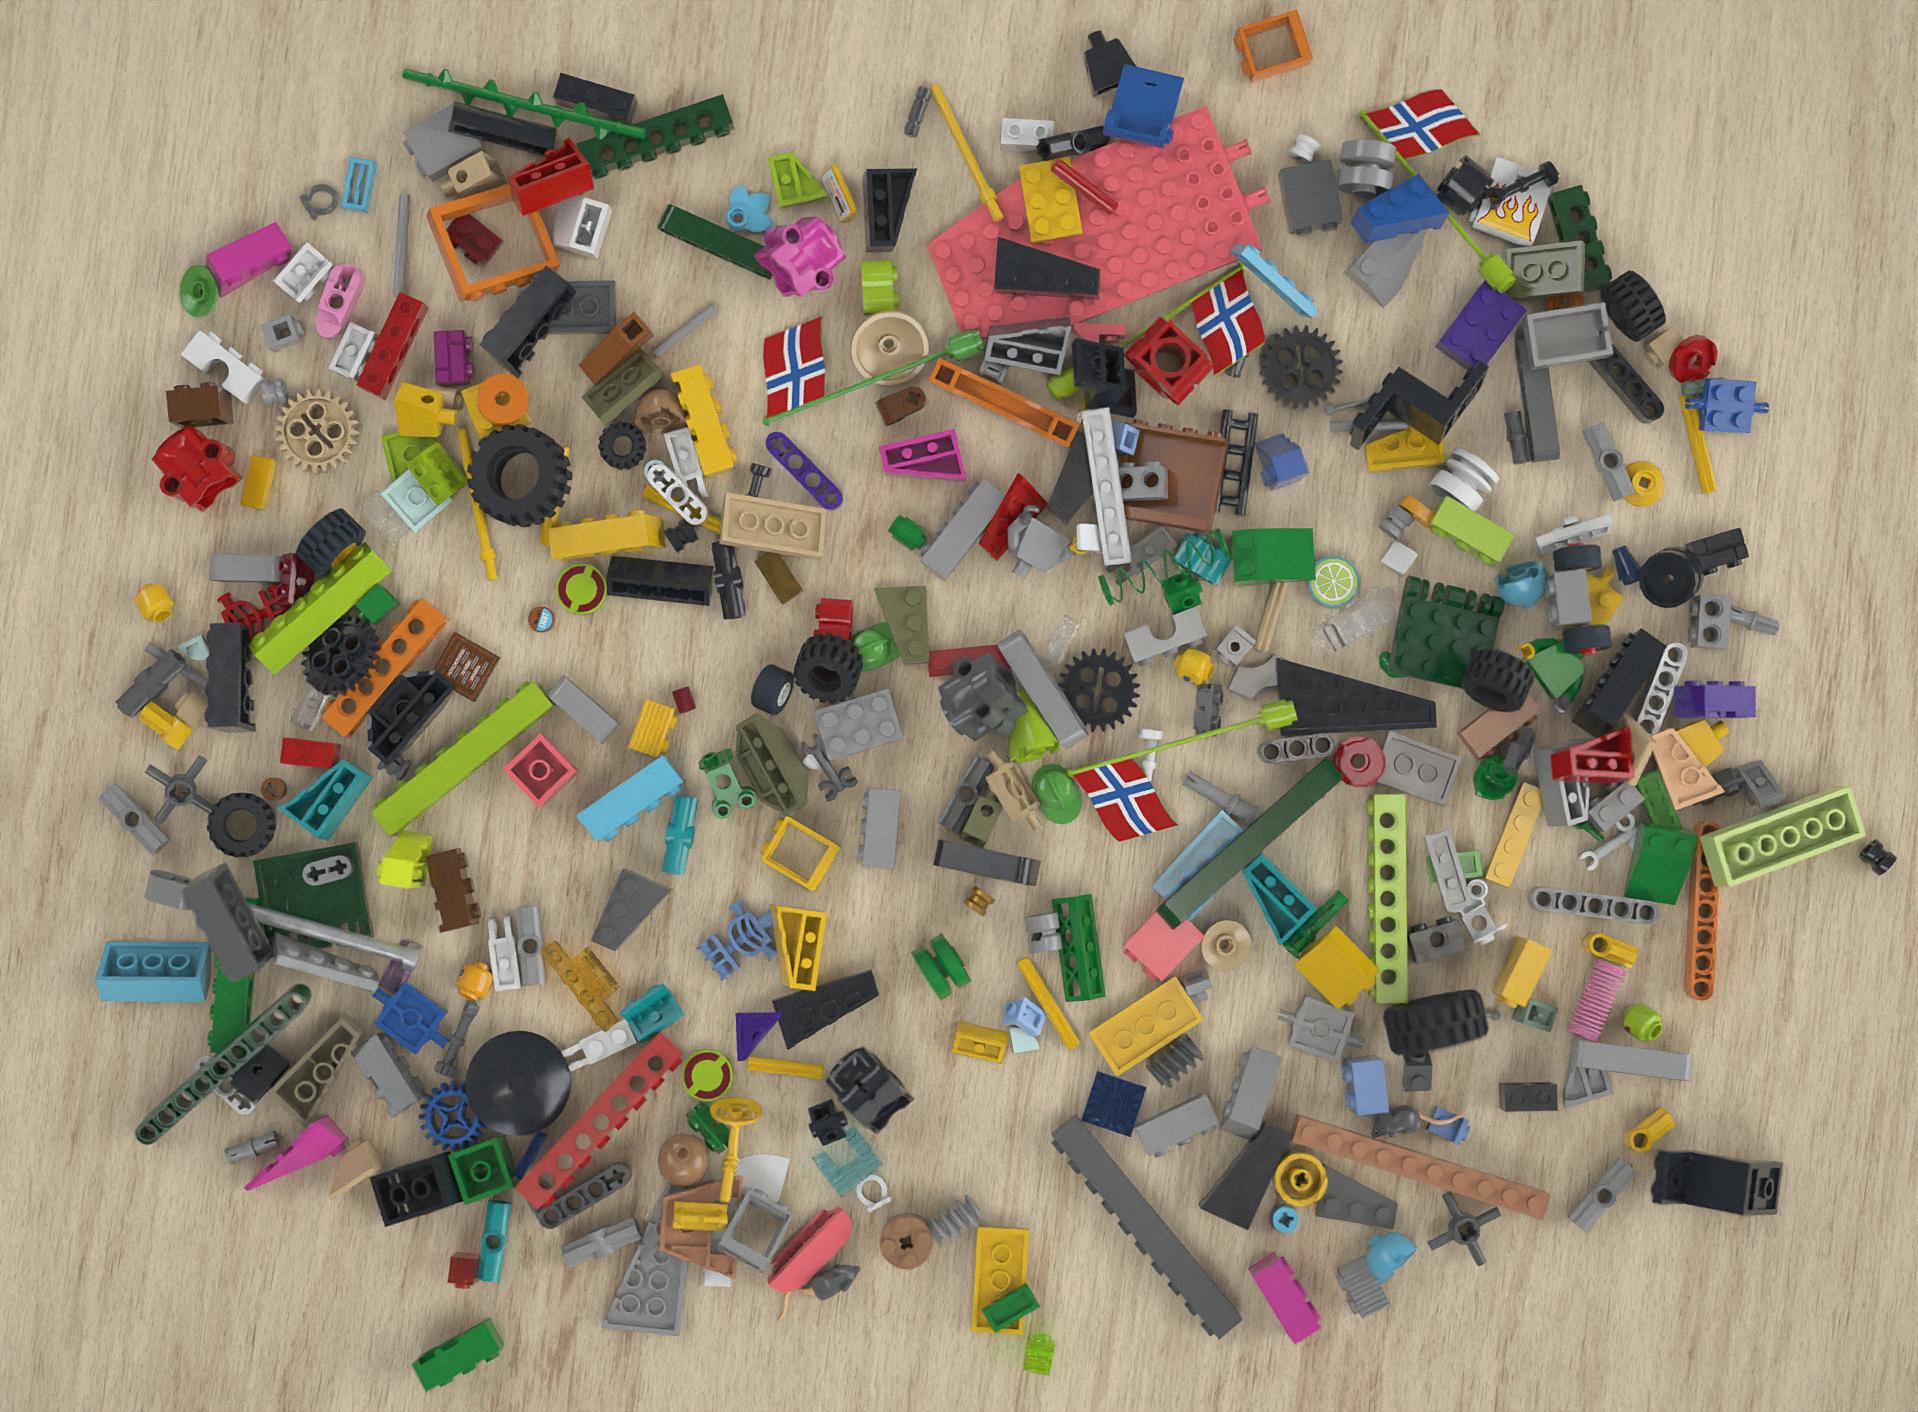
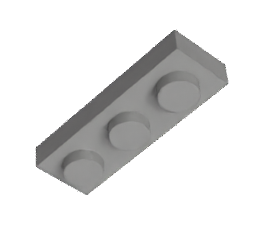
[1423,829,1473,912]

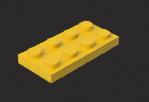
[1088,976,1204,1076]
[971,1226,1029,1335]

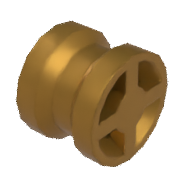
[963,886,995,917]

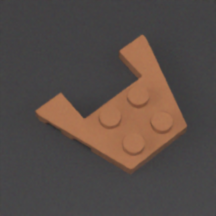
[659,1175,743,1279]

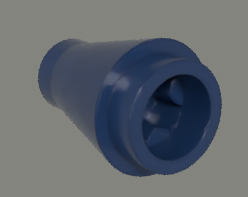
[1612,545,1641,586]

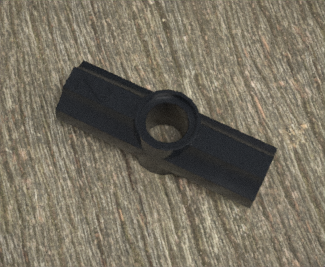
[1036,126,1110,161]
[711,541,746,620]

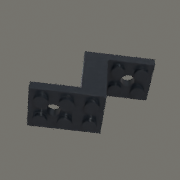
[1349,361,1489,450]
[1651,1150,1783,1216]

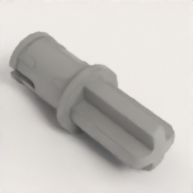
[1730,605,1780,635]

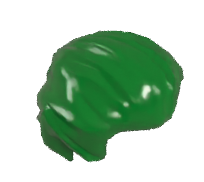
[1473,755,1518,800]

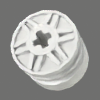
[1429,448,1499,512]

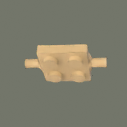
[986,750,1043,831]

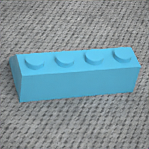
[576,756,685,842]
[95,942,211,1002]

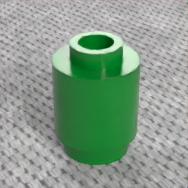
[888,515,928,551]

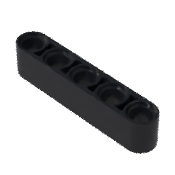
[1588,330,1664,424]

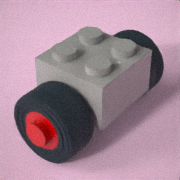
[1544,542,1612,656]

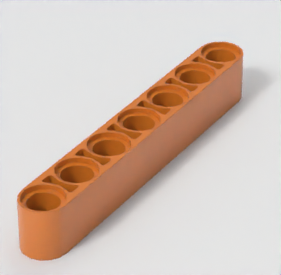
[1684,821,1721,1001]

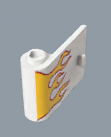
[1468,157,1552,247]

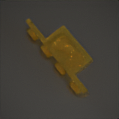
[541,941,620,1032]

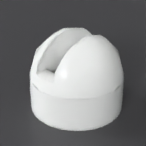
[802,754,820,770]

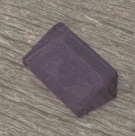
[379,938,424,992]

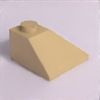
[328,1139,385,1201]

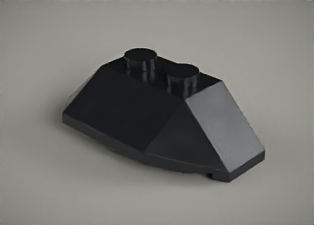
[367,670,457,766]

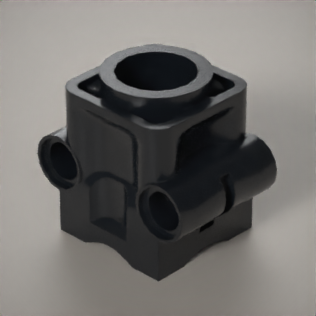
[825,1046,915,1134]

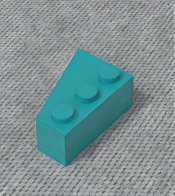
[278,759,374,841]
[1243,851,1317,945]

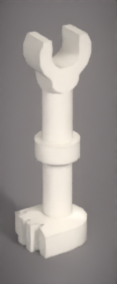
[1139,728,1164,782]

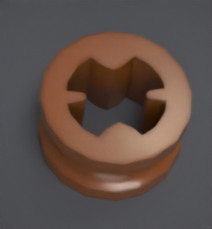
[261,778,287,801]

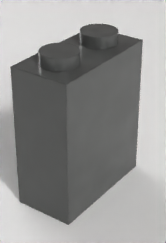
[1278,159,1343,237]

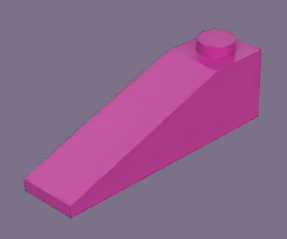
[244,1115,349,1191]

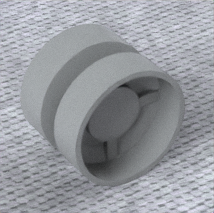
[1337,139,1396,197]

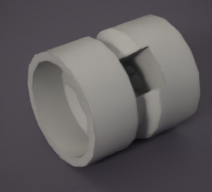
[1025,913,1062,953]

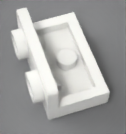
[273,241,333,303]
[328,322,379,382]

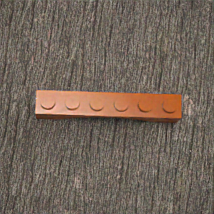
[928,357,1080,448]

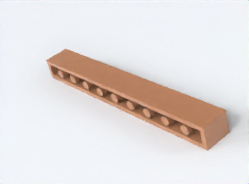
[1290,1114,1551,1220]

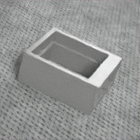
[716,1189,795,1273]

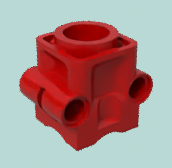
[1124,316,1214,406]
[151,426,243,512]

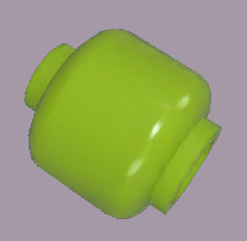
[1623,1003,1663,1042]

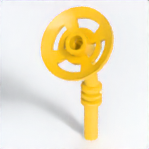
[710,1097,763,1203]

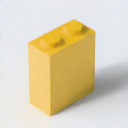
[1294,925,1380,1010]
[1492,936,1552,1009]

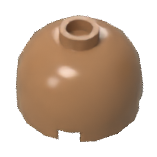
[635,387,686,434]
[657,1133,710,1188]

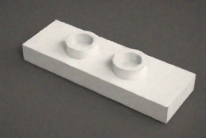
[1534,514,1613,556]

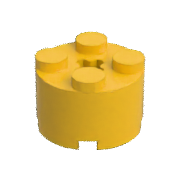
[1272,1150,1327,1206]

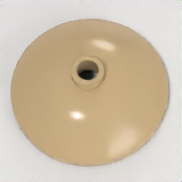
[851,310,929,386]

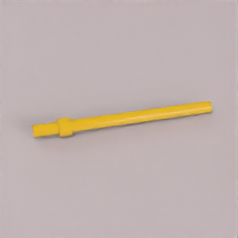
[930,84,1003,222]
[457,429,498,581]

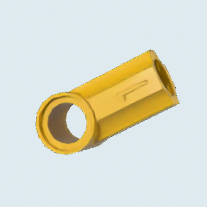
[138,701,194,750]
[1582,932,1638,969]
[1623,1106,1676,1153]

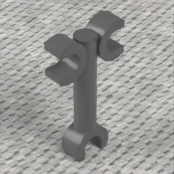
[801,734,858,802]

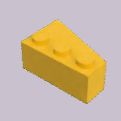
[770,904,827,991]

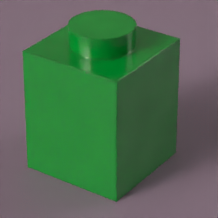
[355,584,401,625]

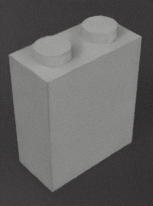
[403,104,486,182]

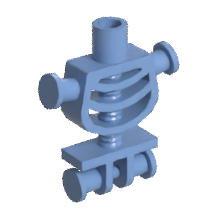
[696,900,777,982]

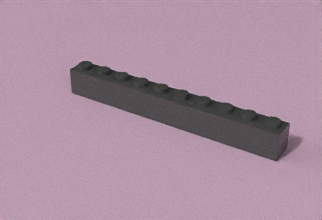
[1051,1114,1243,1339]

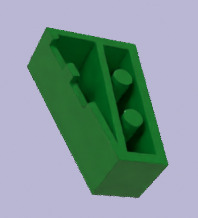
[411,1318,504,1392]

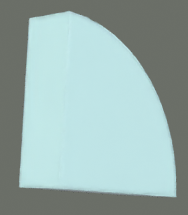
[178,635,209,661]
[1009,1027,1040,1053]

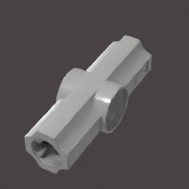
[1582,422,1635,502]
[99,783,170,855]
[516,906,546,986]
[1567,1158,1637,1232]
[561,1217,642,1268]

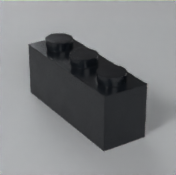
[553,73,638,125]

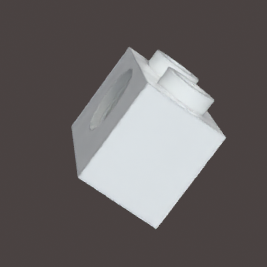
[1000,118,1054,153]

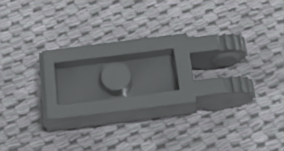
[1105,525,1178,586]

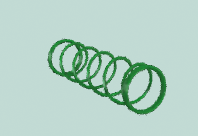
[1098,528,1231,606]

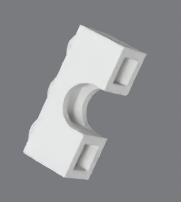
[181,330,267,405]

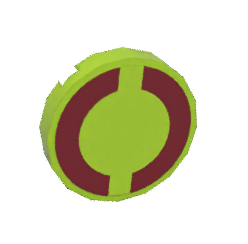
[556,563,607,615]
[681,1049,734,1102]

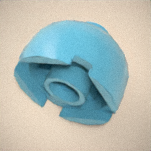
[1494,561,1548,608]
[1366,1232,1417,1284]

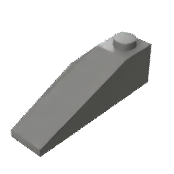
[1346,229,1428,309]

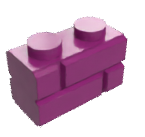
[433,330,474,386]

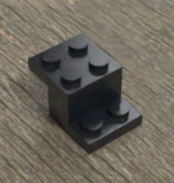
[1072,338,1137,418]

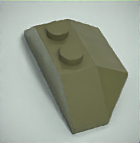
[736,713,808,816]

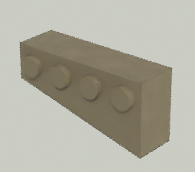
[268,1013,364,1128]

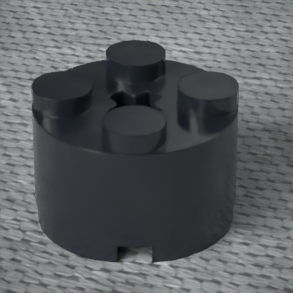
[1435,155,1494,216]

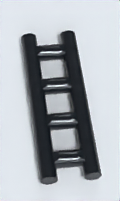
[1215,409,1259,516]

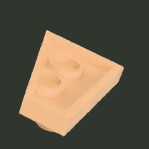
[1650,728,1725,810]

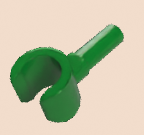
[1572,820,1604,842]

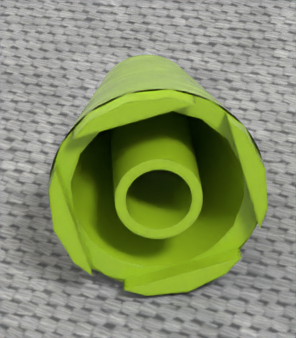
[1008,689,1060,763]

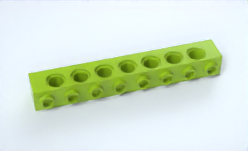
[1366,794,1408,1003]

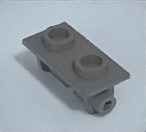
[1193,683,1224,737]
[1693,767,1745,806]

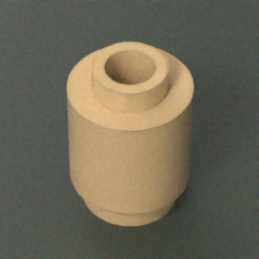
[427,385,464,411]

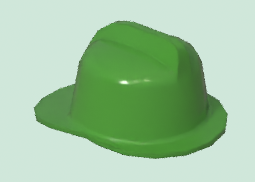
[851,622,900,672]
[1032,764,1082,824]

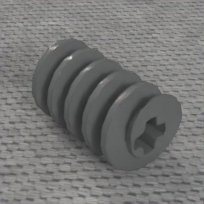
[1146,1033,1204,1088]

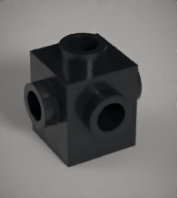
[808,1099,848,1146]

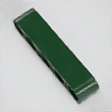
[657,204,773,280]

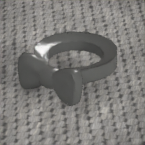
[300,184,338,220]

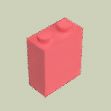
[1123,899,1204,981]

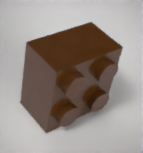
[166,382,234,429]

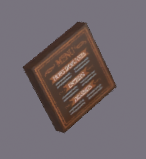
[433,632,501,702]

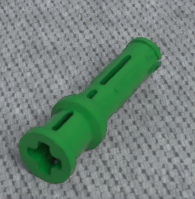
[1282,890,1349,959]

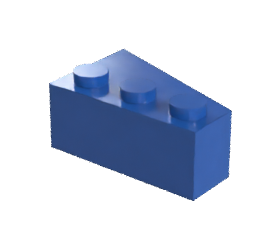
[1350,174,1449,243]
[1255,433,1309,491]

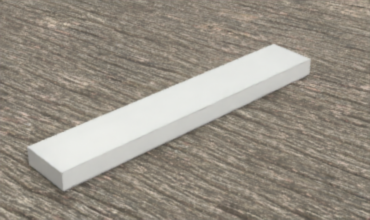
[1082,407,1132,566]

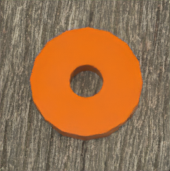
[476,373,530,426]

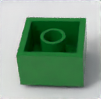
[448,1136,521,1205]

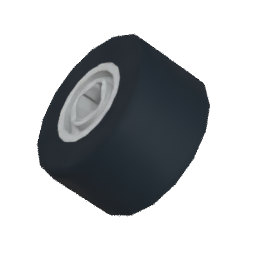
[751,664,794,715]

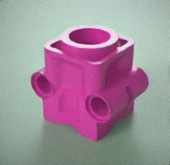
[754,216,846,297]

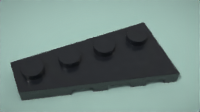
[772,969,879,1050]

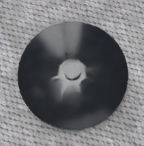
[465,1031,571,1136]

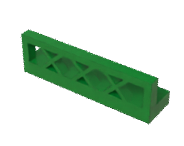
[1051,894,1106,1002]

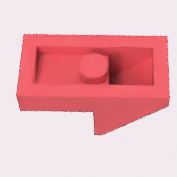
[1073,323,1126,343]

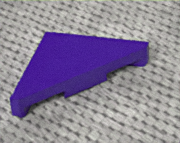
[735,1012,782,1061]

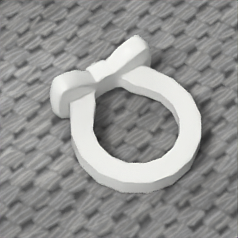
[856,1174,892,1213]

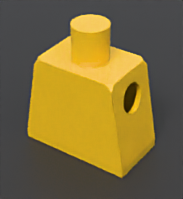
[394,382,458,437]
[1675,719,1729,768]

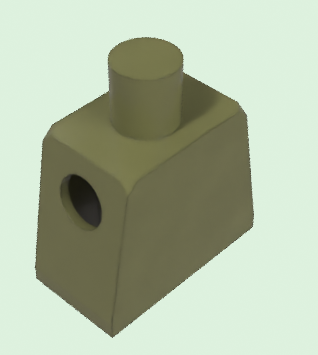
[960,788,1002,849]

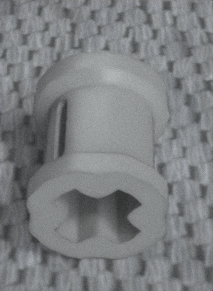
[978,360,1010,385]

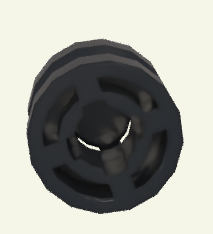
[663,518,699,553]
[1859,839,1897,876]

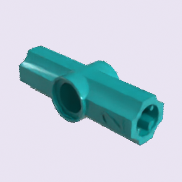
[662,795,698,875]
[477,1200,512,1282]

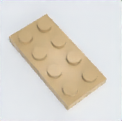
[719,492,827,560]

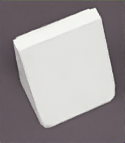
[1380,540,1418,576]

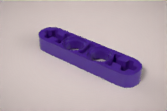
[765,431,843,511]

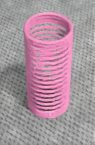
[1566,959,1627,1043]

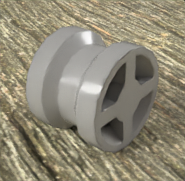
[260,378,288,407]

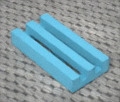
[341,157,377,213]

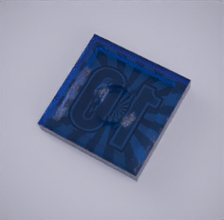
[1081,1071,1147,1137]

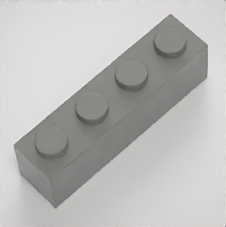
[920,479,1005,581]

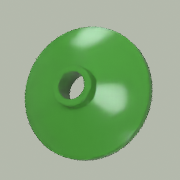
[180,265,218,317]

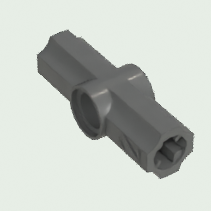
[115,649,187,718]
[938,755,994,834]

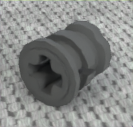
[377,755,412,781]

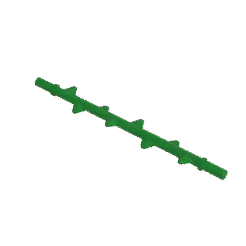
[402,68,646,140]

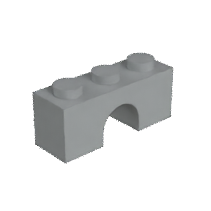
[1122,606,1208,666]

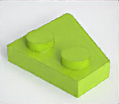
[768,152,828,209]

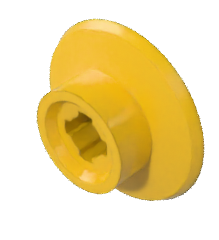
[1624,461,1665,507]

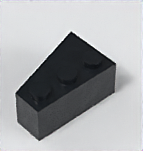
[862,168,918,252]
[1047,430,1094,525]

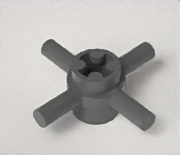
[144,755,214,824]
[1427,1191,1501,1266]

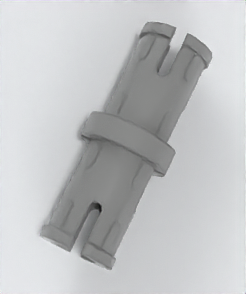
[225,1131,280,1165]

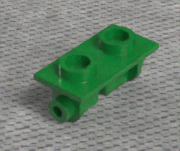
[685,1101,730,1154]

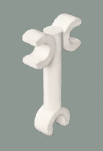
[1578,813,1637,871]

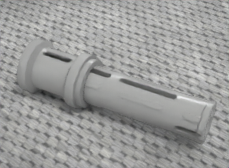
[1183,771,1260,827]

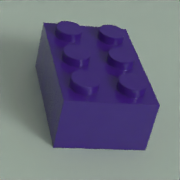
[1435,280,1527,371]

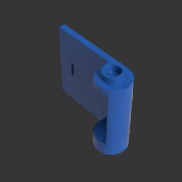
[1103,64,1184,149]

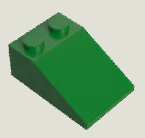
[1232,528,1316,587]
[1623,821,1698,905]

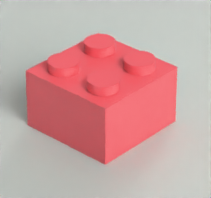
[502,733,580,807]

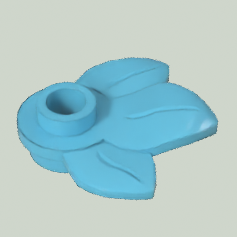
[725,185,773,233]

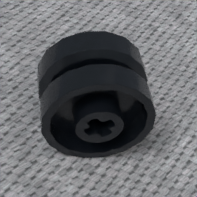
[1639,546,1704,608]

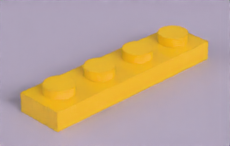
[1484,782,1543,888]

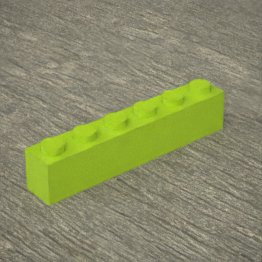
[248,542,392,675]

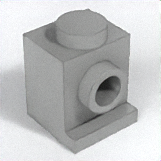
[260,314,305,353]
[1215,625,1256,666]

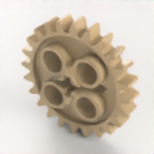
[275,389,361,474]

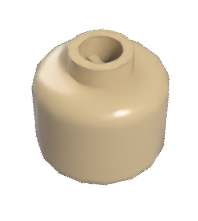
[175,691,208,729]

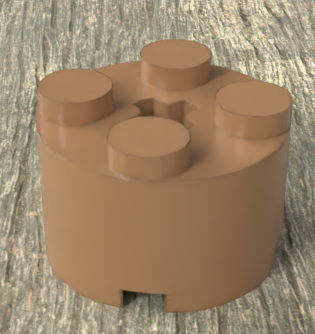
[880,1213,933,1270]

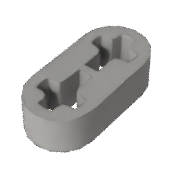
[303,855,354,886]

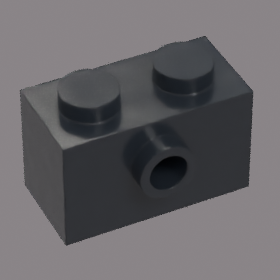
[230,1044,290,1106]

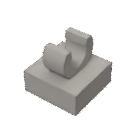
[1180,969,1213,1003]

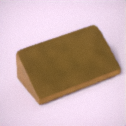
[754,552,804,605]

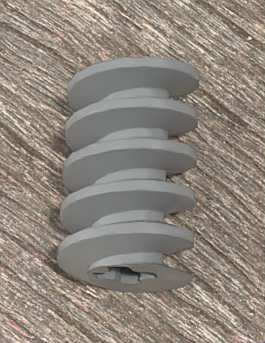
[928,1194,986,1248]

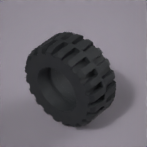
[467,424,572,527]
[1383,989,1489,1056]

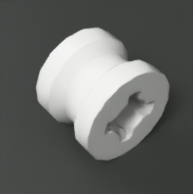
[1288,134,1320,164]

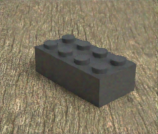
[181,862,274,983]

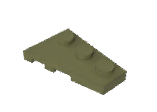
[874,586,929,665]

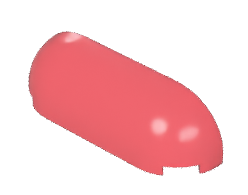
[767,1206,852,1292]

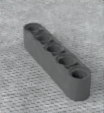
[1515,337,1560,463]

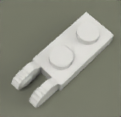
[664,427,708,502]
[488,916,522,992]
[561,1019,638,1072]

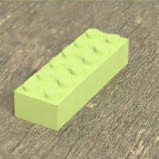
[1699,786,1866,887]

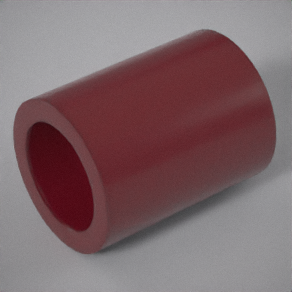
[672,686,696,714]

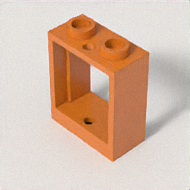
[1234,9,1313,83]

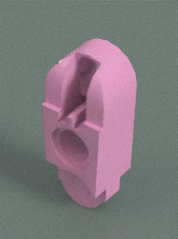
[315,264,365,339]

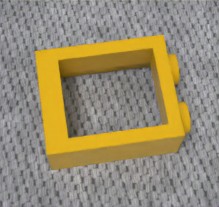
[759,815,841,892]

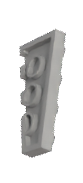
[272,932,379,991]

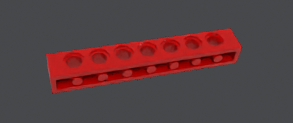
[514,1032,683,1210]

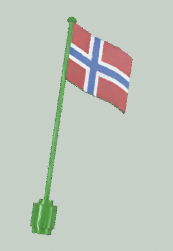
[762,316,985,426]

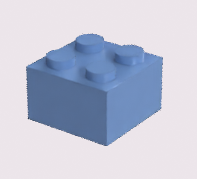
[1341,1055,1389,1116]

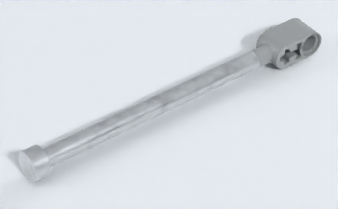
[145,870,423,971]

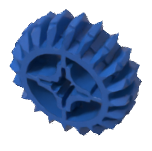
[418,1080,487,1152]

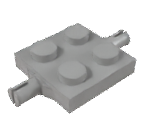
[1278,996,1365,1063]

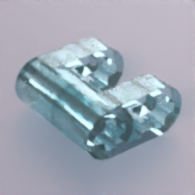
[812,1126,883,1197]

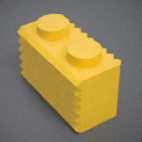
[628,699,679,758]

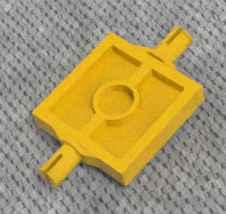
[1558,566,1625,641]

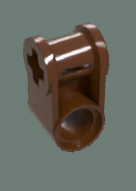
[875,386,926,426]

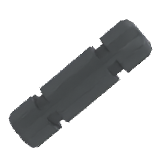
[904,86,931,137]

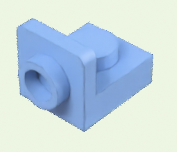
[1001,997,1047,1037]

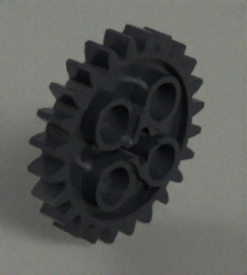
[1259,325,1343,410]
[301,614,381,697]
[1057,648,1141,732]

